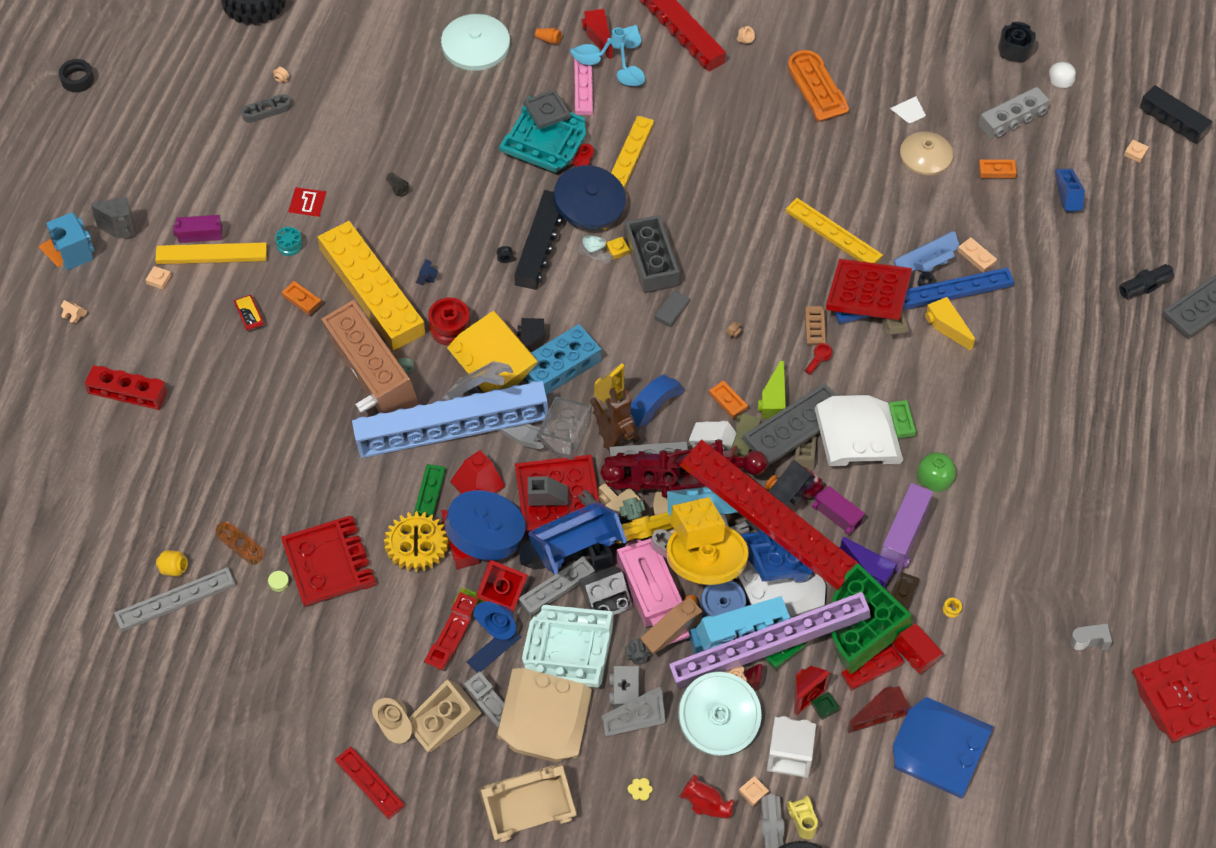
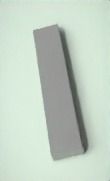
[114,567,236,632]

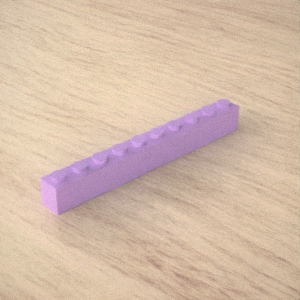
[669,592,870,689]

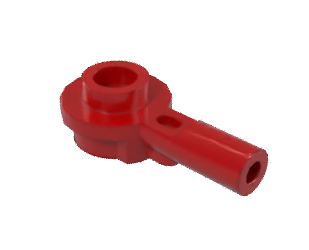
[805,343,832,375]

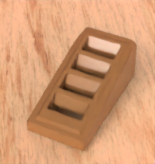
[804,306,826,345]

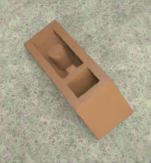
[640,597,702,655]

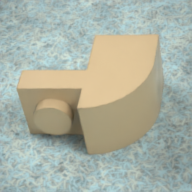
[598,483,642,517]

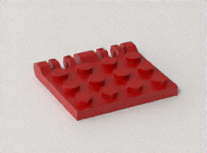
[281,516,377,607]

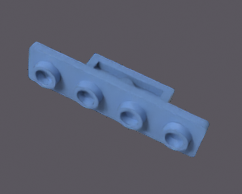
[893,231,960,272]

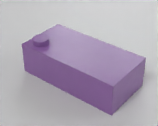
[880,483,933,573]

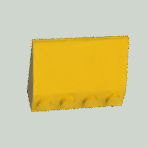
[447,310,538,393]

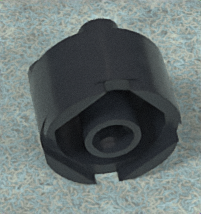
[998,22,1036,63]

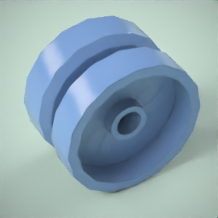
[699,581,746,618]

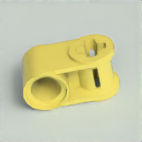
[787,796,818,840]

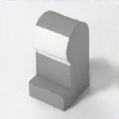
[1070,624,1112,651]

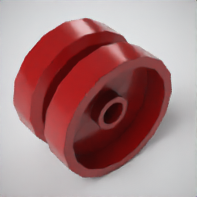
[428,297,471,346]

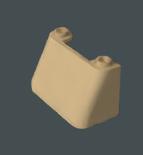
[478,764,577,842]

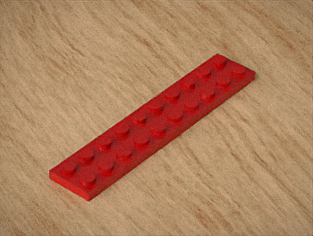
[680,439,858,590]

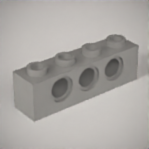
[978,87,1050,139]
[609,442,688,476]

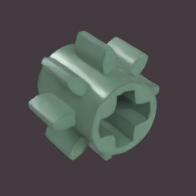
[619,497,645,520]

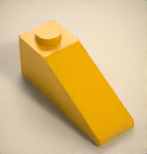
[925,297,975,350]
[594,363,625,404]

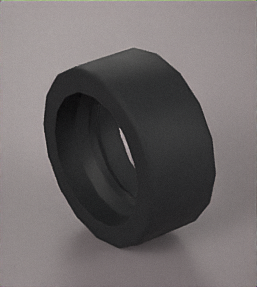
[59,59,94,92]

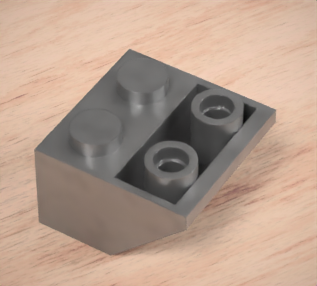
[578,566,633,615]

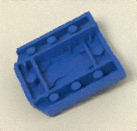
[892,697,994,799]

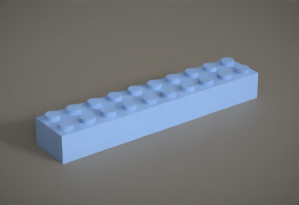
[352,381,549,458]

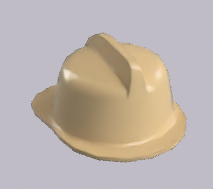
[372,698,412,744]

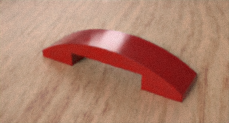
[424,592,478,671]

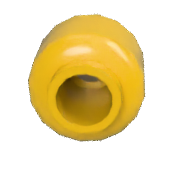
[156,550,188,577]

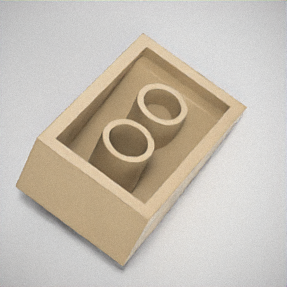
[409,679,482,753]

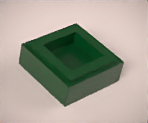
[811,692,840,720]

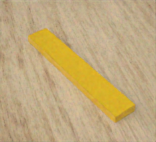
[785,198,883,263]
[155,243,267,264]

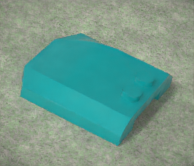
[499,97,586,173]

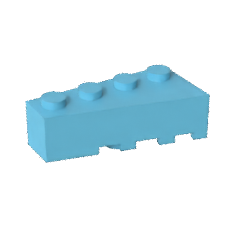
[667,486,738,515]
[696,596,790,650]

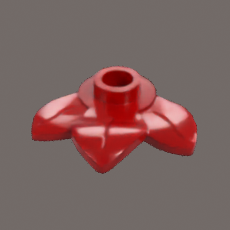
[569,144,594,167]

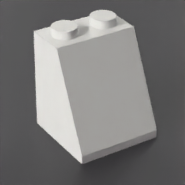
[767,716,816,778]

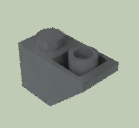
[528,476,568,506]

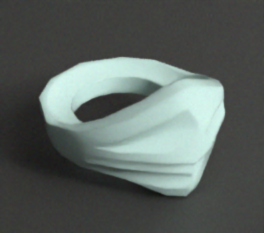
[582,235,606,252]

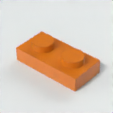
[978,160,1017,178]
[281,281,322,316]
[709,380,748,419]

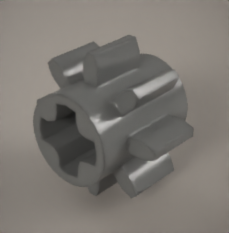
[625,639,650,664]

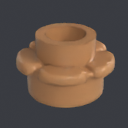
[725,321,742,338]

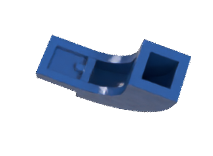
[631,374,685,427]

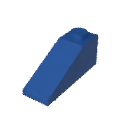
[1055,169,1085,212]

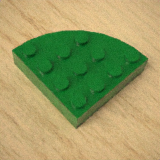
[831,563,912,674]

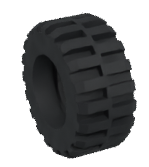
[221,0,286,25]

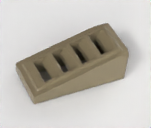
[795,434,817,471]

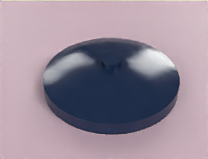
[553,165,626,230]

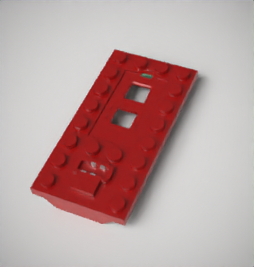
[1132,639,1216,743]

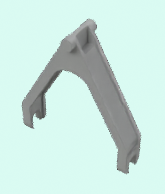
[441,361,551,449]

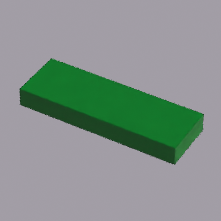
[413,464,446,518]

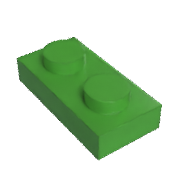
[888,400,916,438]

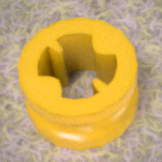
[943,598,962,618]

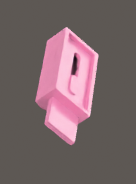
[617,539,690,644]

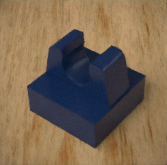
[416,259,438,285]

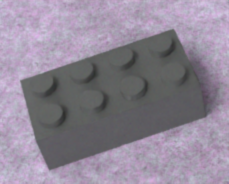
[624,215,679,292]

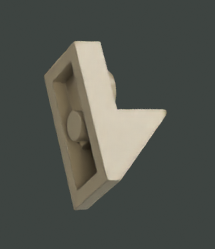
[882,312,908,334]

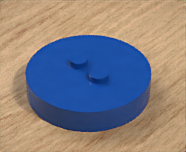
[444,490,525,560]

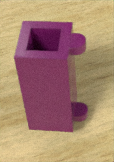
[173,215,223,243]
[812,486,865,535]

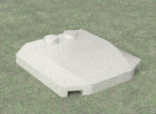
[815,395,903,466]
[736,560,826,619]

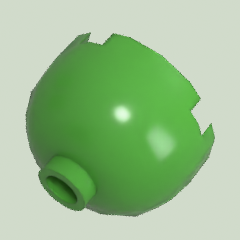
[917,452,956,492]

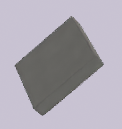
[523,89,571,130]

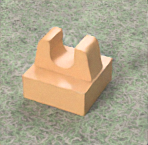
[61,300,87,323]

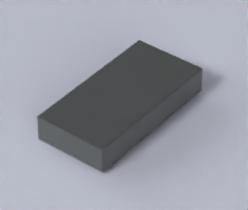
[655,290,690,327]

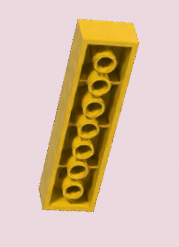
[317,221,425,351]

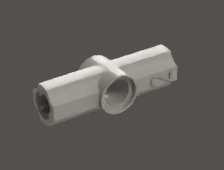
[761,795,784,848]

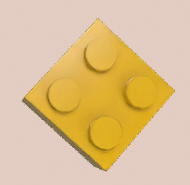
[671,497,725,550]

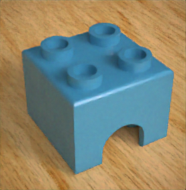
[46,212,95,270]

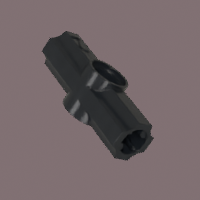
[1119,264,1175,299]

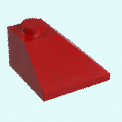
[450,450,505,494]
[476,560,528,612]
[794,665,830,715]

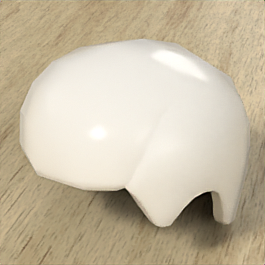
[1049,62,1076,88]

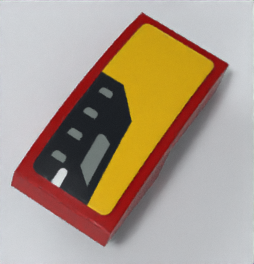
[233,294,264,331]

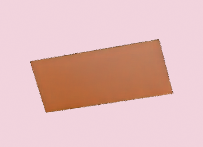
[38,239,63,267]

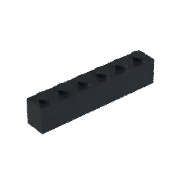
[514,190,563,290]

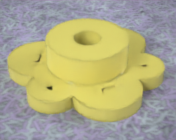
[628,778,652,801]

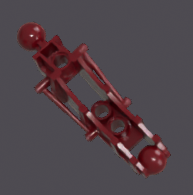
[601,439,768,498]

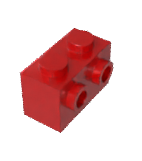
[893,623,943,674]

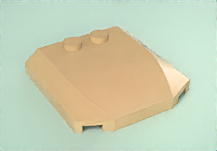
[496,668,592,762]

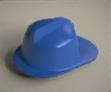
[473,602,516,640]

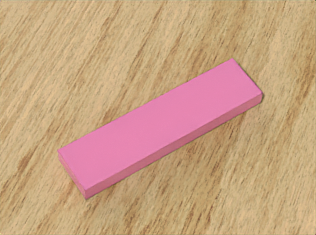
[574,58,593,115]

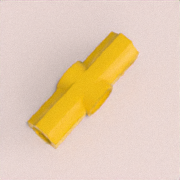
[616,512,672,543]

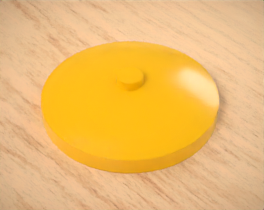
[666,525,748,585]

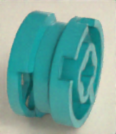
[275,227,302,256]

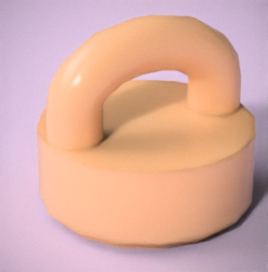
[737,26,755,44]

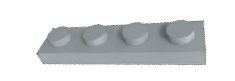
[518,557,595,616]

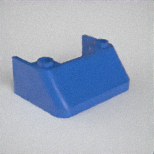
[529,503,627,574]

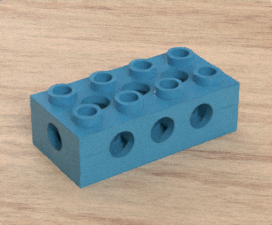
[524,324,601,395]

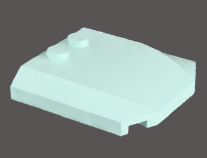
[522,605,614,688]

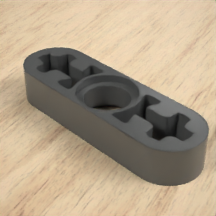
[241,94,292,123]

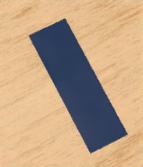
[466,631,521,673]

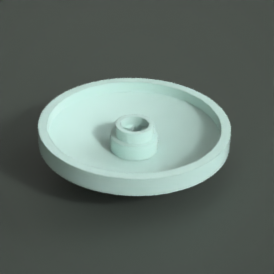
[441,14,510,71]
[678,672,761,756]

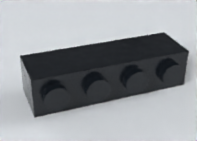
[1139,85,1213,144]
[745,460,816,532]

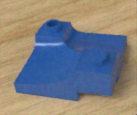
[740,530,812,582]

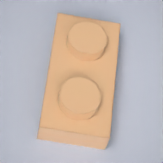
[957,237,997,273]

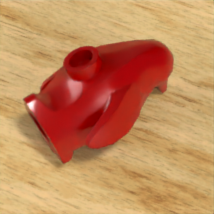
[679,774,734,819]

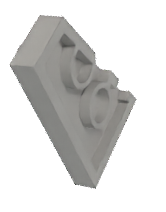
[602,686,665,737]

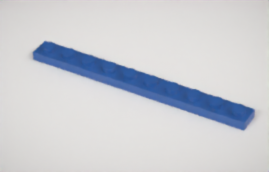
[834,267,1014,324]

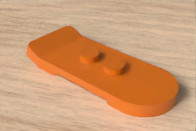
[788,50,849,122]

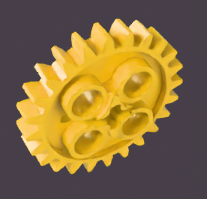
[384,511,449,572]

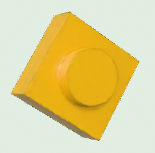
[606,237,630,260]

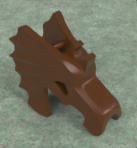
[590,387,641,453]

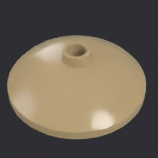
[900,132,953,175]

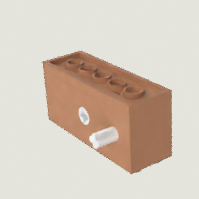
[321,300,420,413]

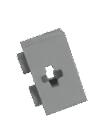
[609,666,639,710]

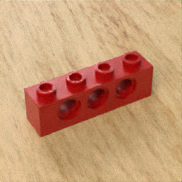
[84,365,167,410]

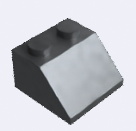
[91,197,136,239]

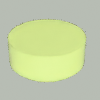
[268,571,289,592]

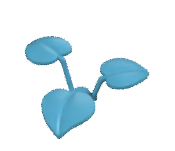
[570,25,645,86]

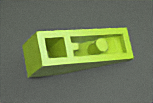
[758,361,786,419]

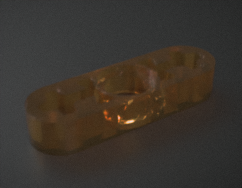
[216,522,263,565]

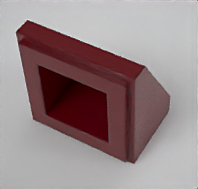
[745,663,763,691]

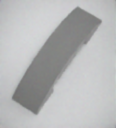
[464,671,504,729]

